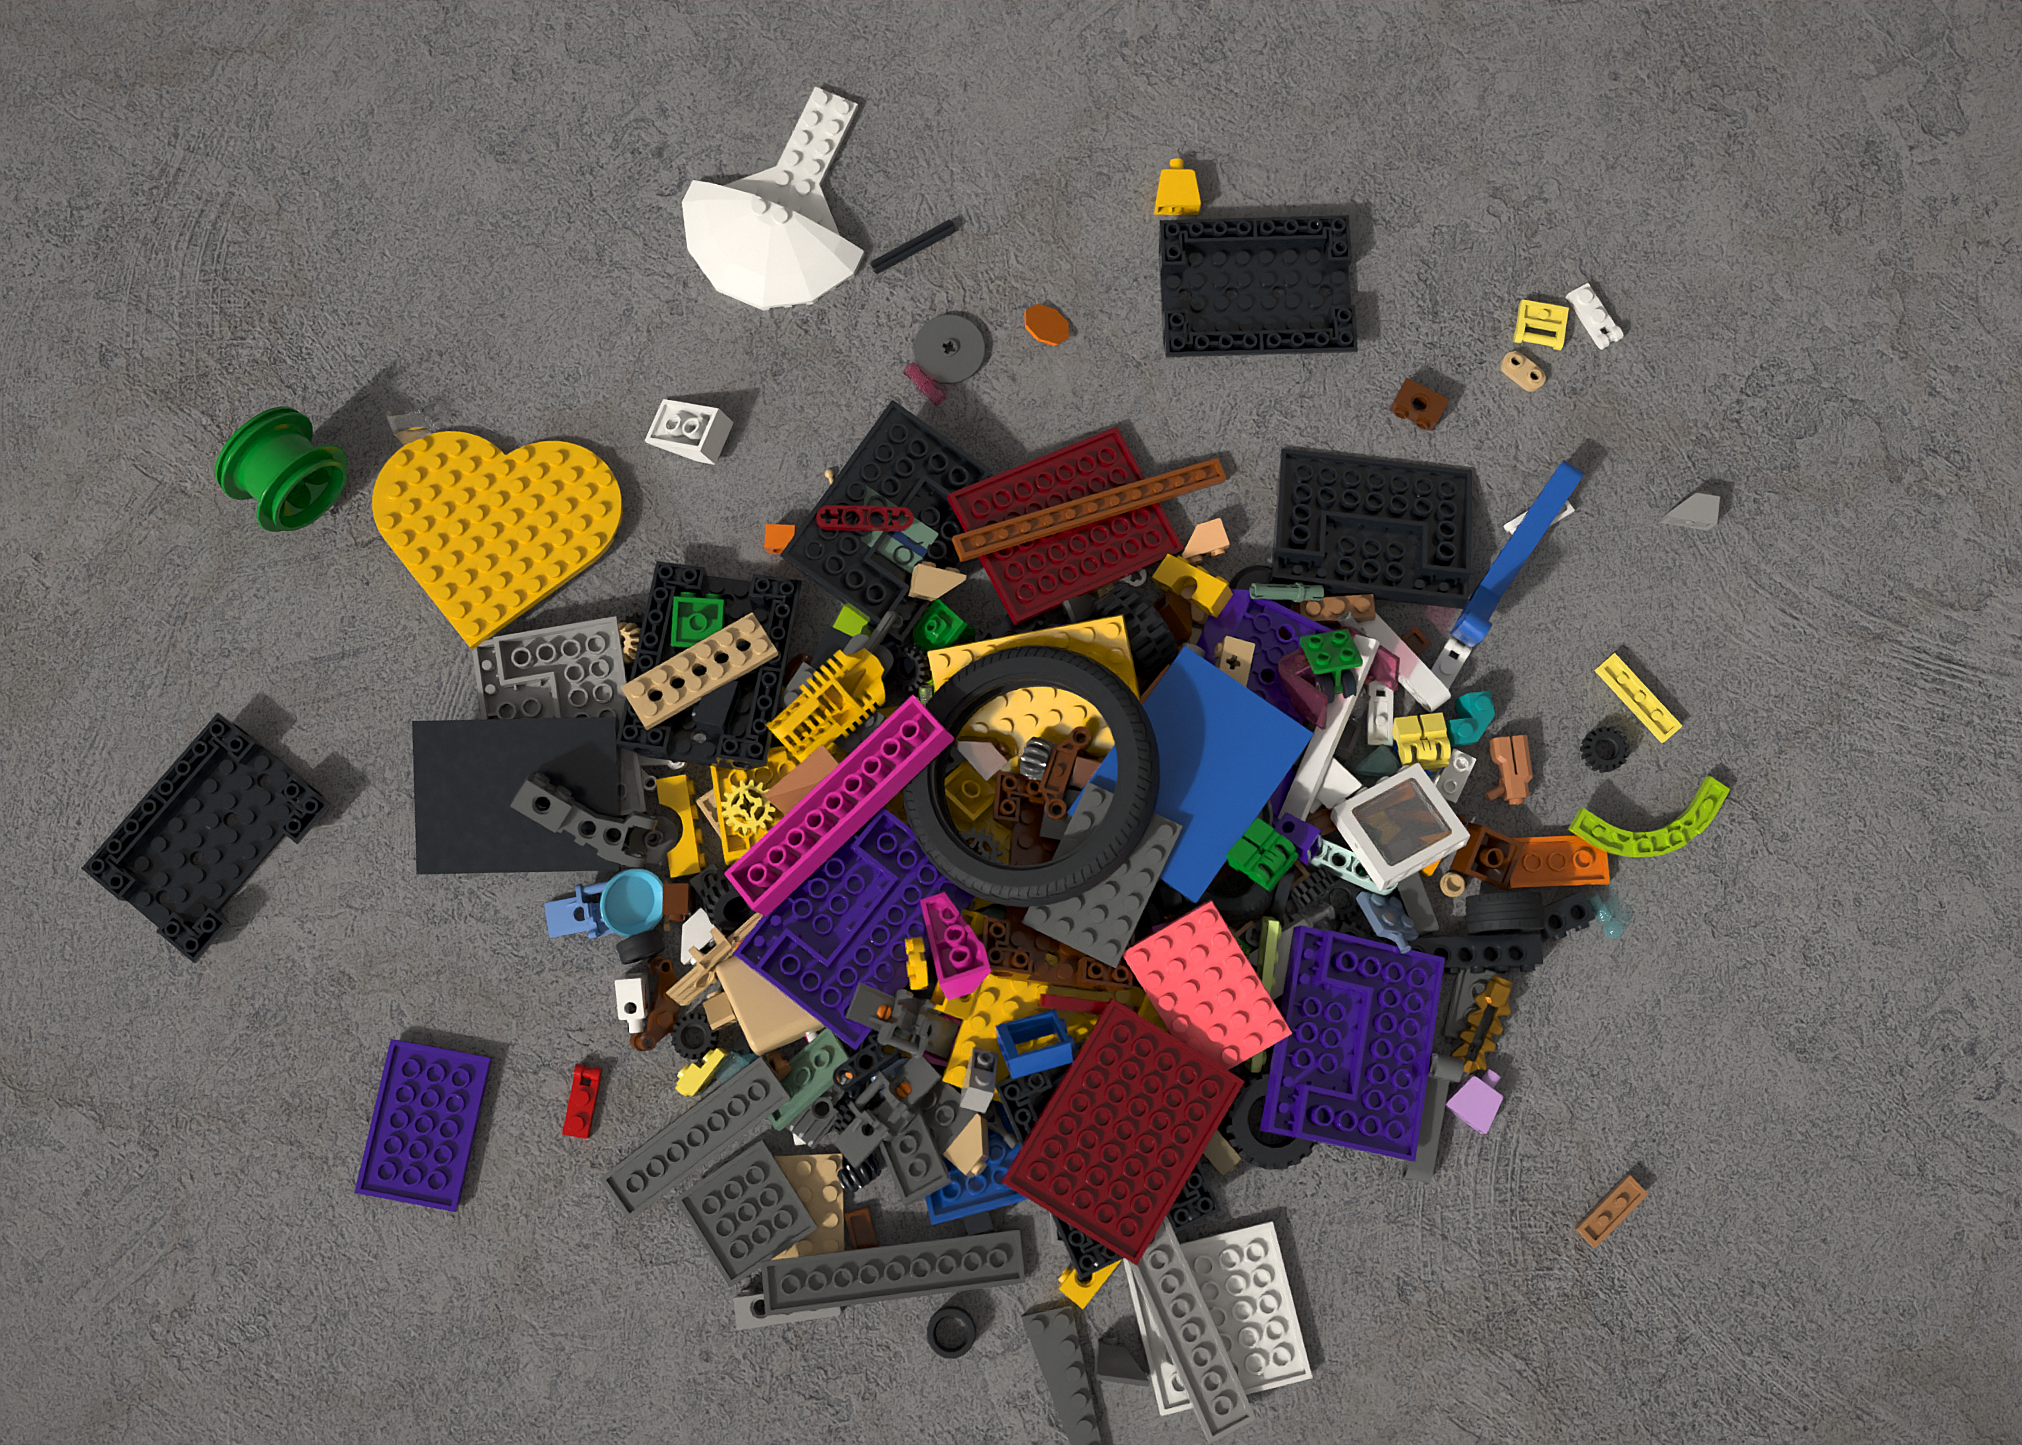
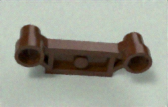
[1038,726,1092,821]
[630,955,680,1052]

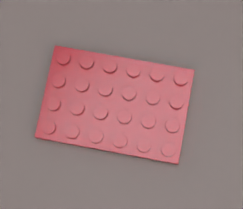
[1123,899,1292,1070]

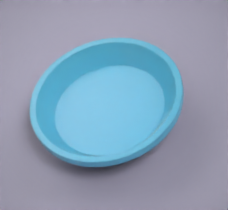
[600,868,663,937]

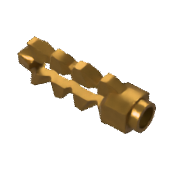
[1451,975,1513,1073]

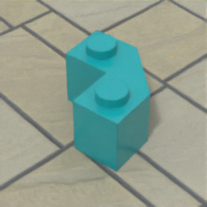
[1445,691,1495,749]

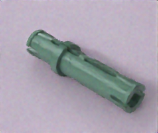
[1250,582,1324,602]

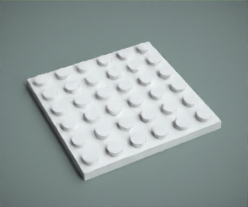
[1123,1221,1312,1416]

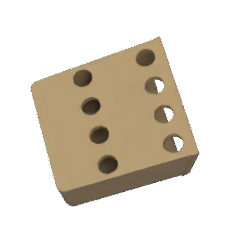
[716,956,825,1056]

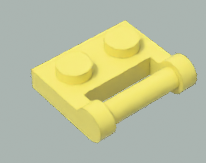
[1513,299,1569,350]

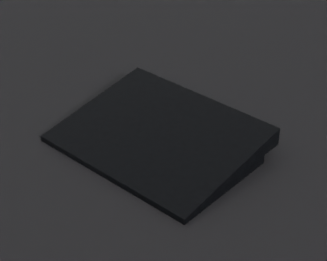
[780,400,994,646]
[1270,448,1472,609]
[412,717,621,875]

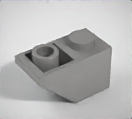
[960,1047,998,1113]

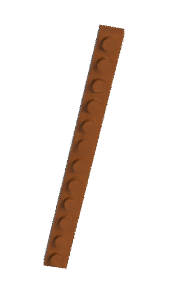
[952,458,1227,562]

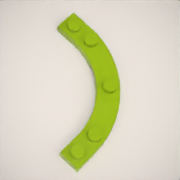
[1568,776,1730,857]

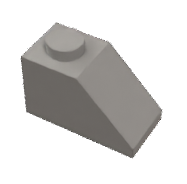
[1661,491,1720,531]

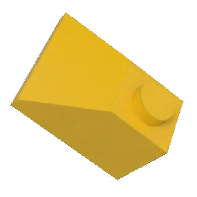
[945,759,996,823]

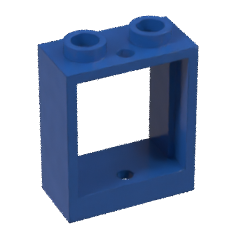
[995,1009,1075,1079]

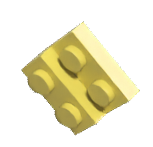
[675,1048,731,1097]

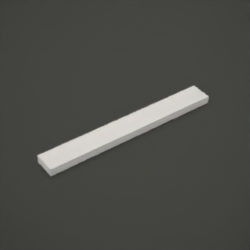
[1278,634,1380,821]

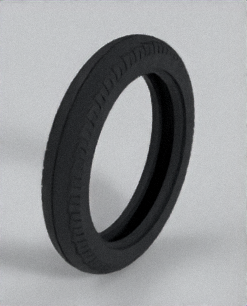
[902,645,1160,907]

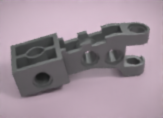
[510,772,658,868]

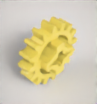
[721,780,777,836]

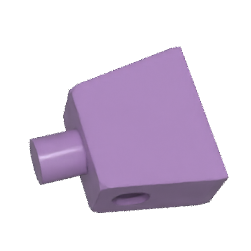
[1445,1069,1503,1134]

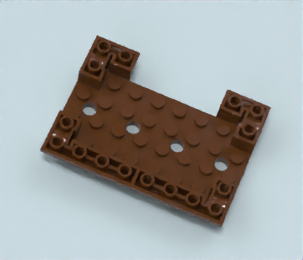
[982,770,1135,992]

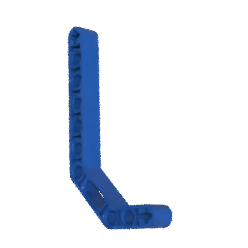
[1450,460,1584,647]

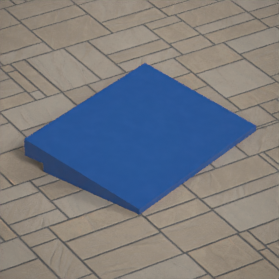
[1067,646,1314,903]

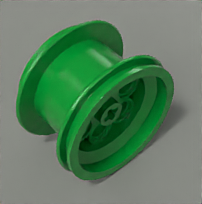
[215,406,347,532]

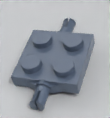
[1356,888,1419,953]

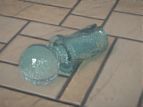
[1587,893,1623,939]

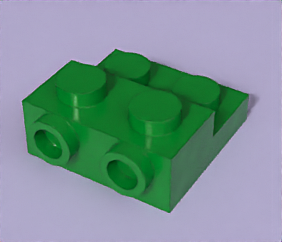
[671,592,726,647]

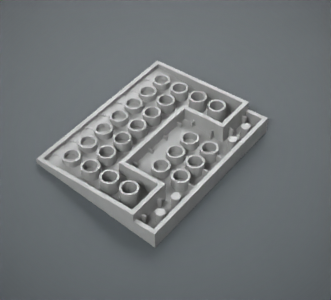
[472,616,647,817]

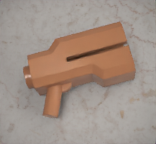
[1485,735,1533,805]

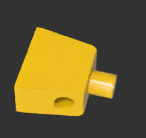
[1154,158,1201,215]

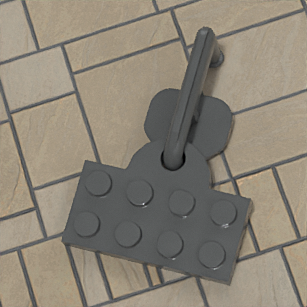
[778,610,903,754]

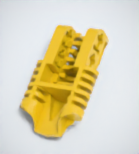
[766,648,886,762]

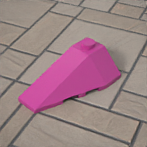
[920,892,991,1000]

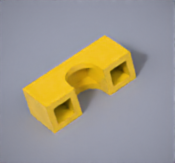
[1152,554,1233,618]

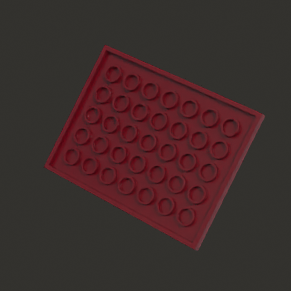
[947,426,1185,625]
[1001,998,1245,1266]

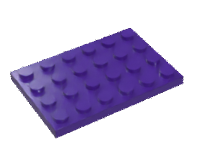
[354,1039,492,1212]

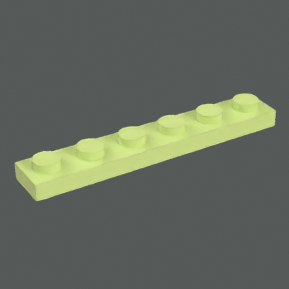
[1245,916,1282,1073]

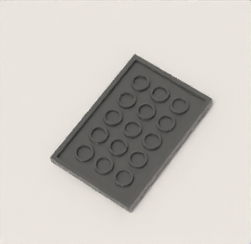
[1022,782,1183,968]

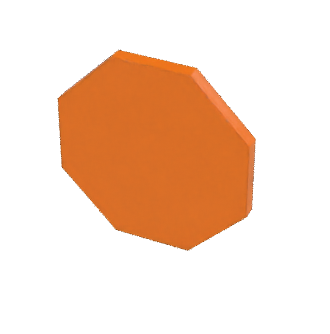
[1024,304,1069,346]

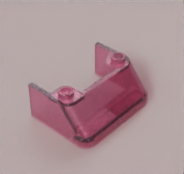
[1278,626,1400,730]

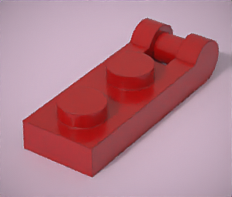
[562,1063,603,1139]

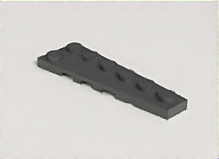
[1021,1304,1101,1445]

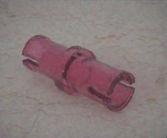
[903,362,946,407]

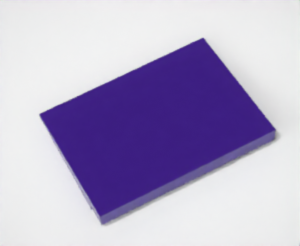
[733,807,975,1050]
[1260,926,1445,1162]

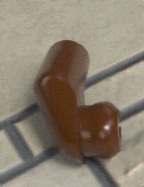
[784,653,813,685]

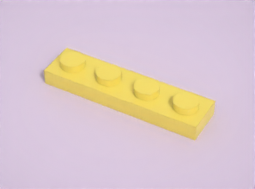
[1594,653,1682,743]

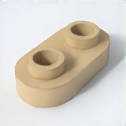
[1501,351,1546,392]

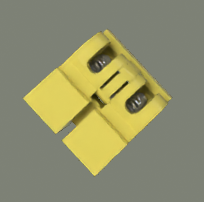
[1392,712,1451,772]

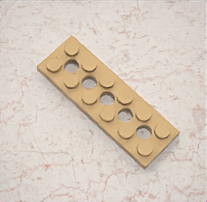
[621,613,778,730]

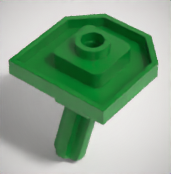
[914,598,976,655]

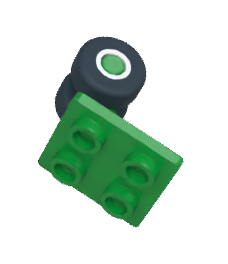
[1300,629,1363,704]

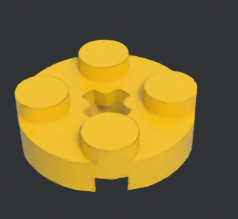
[905,937,928,990]

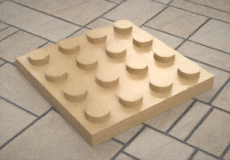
[771,1153,845,1260]

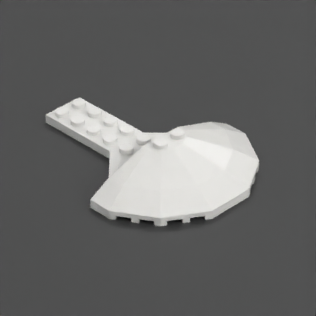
[682,87,865,311]

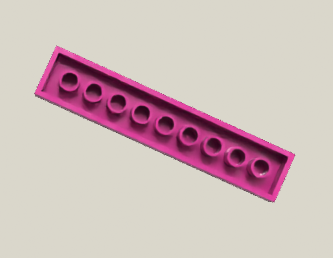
[724,695,955,917]

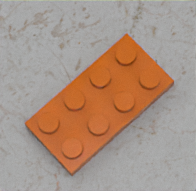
[1508,835,1610,889]

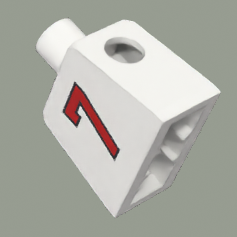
[615,972,650,1033]

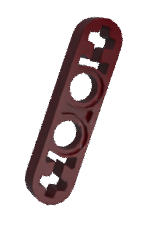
[816,505,913,532]
[1039,993,1138,1015]

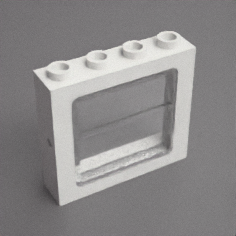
[1330,763,1470,892]

